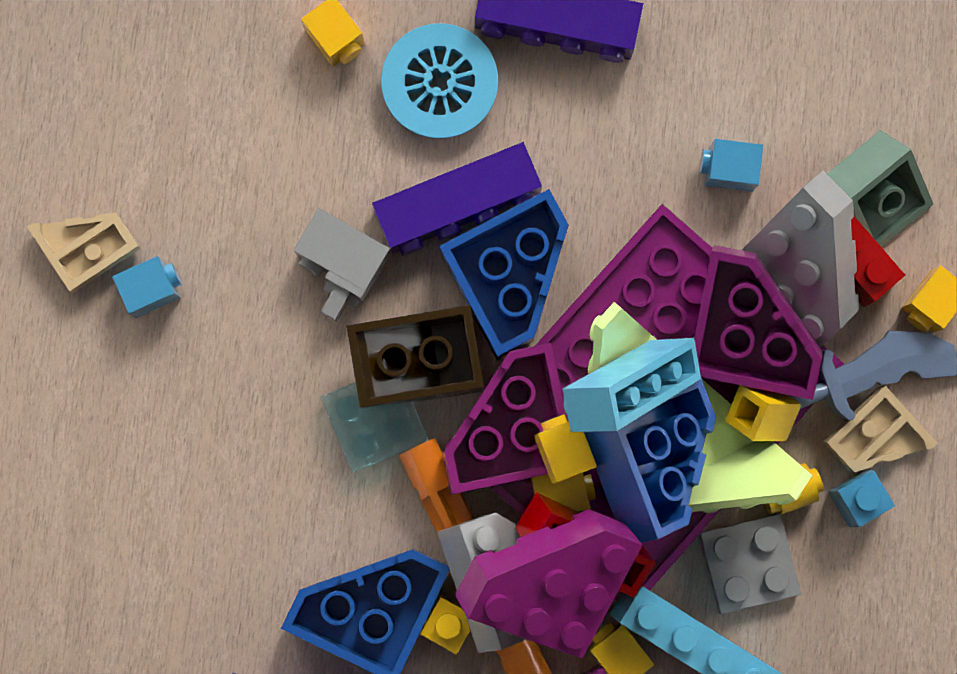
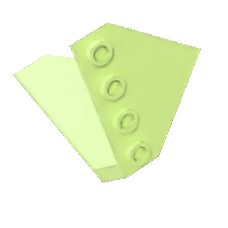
[588,302,812,513]

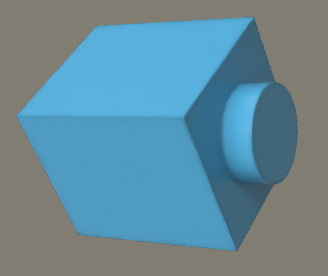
[700,138,763,192]
[112,256,182,318]
[828,470,895,527]

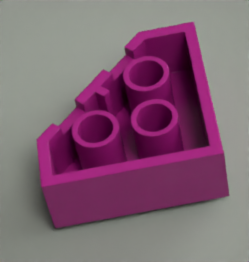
[694,245,822,400]
[442,343,568,495]
[455,509,642,659]

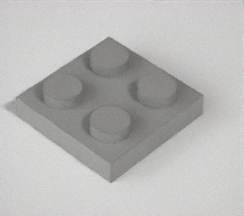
[699,514,801,614]

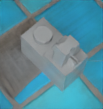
[294,208,391,322]

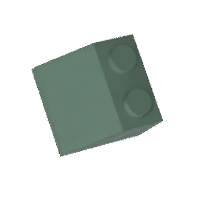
[827,130,934,247]

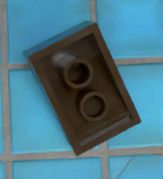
[346,305,484,408]

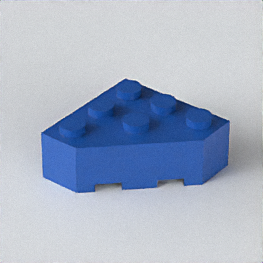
[439,189,569,360]
[584,379,716,543]
[281,549,450,674]

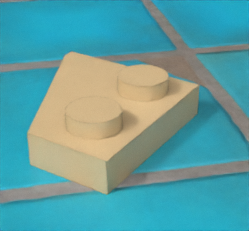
[27,212,141,293]
[822,386,938,472]

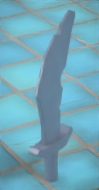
[789,331,957,421]

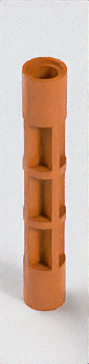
[398,438,552,674]

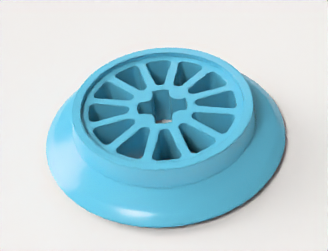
[381,23,498,138]

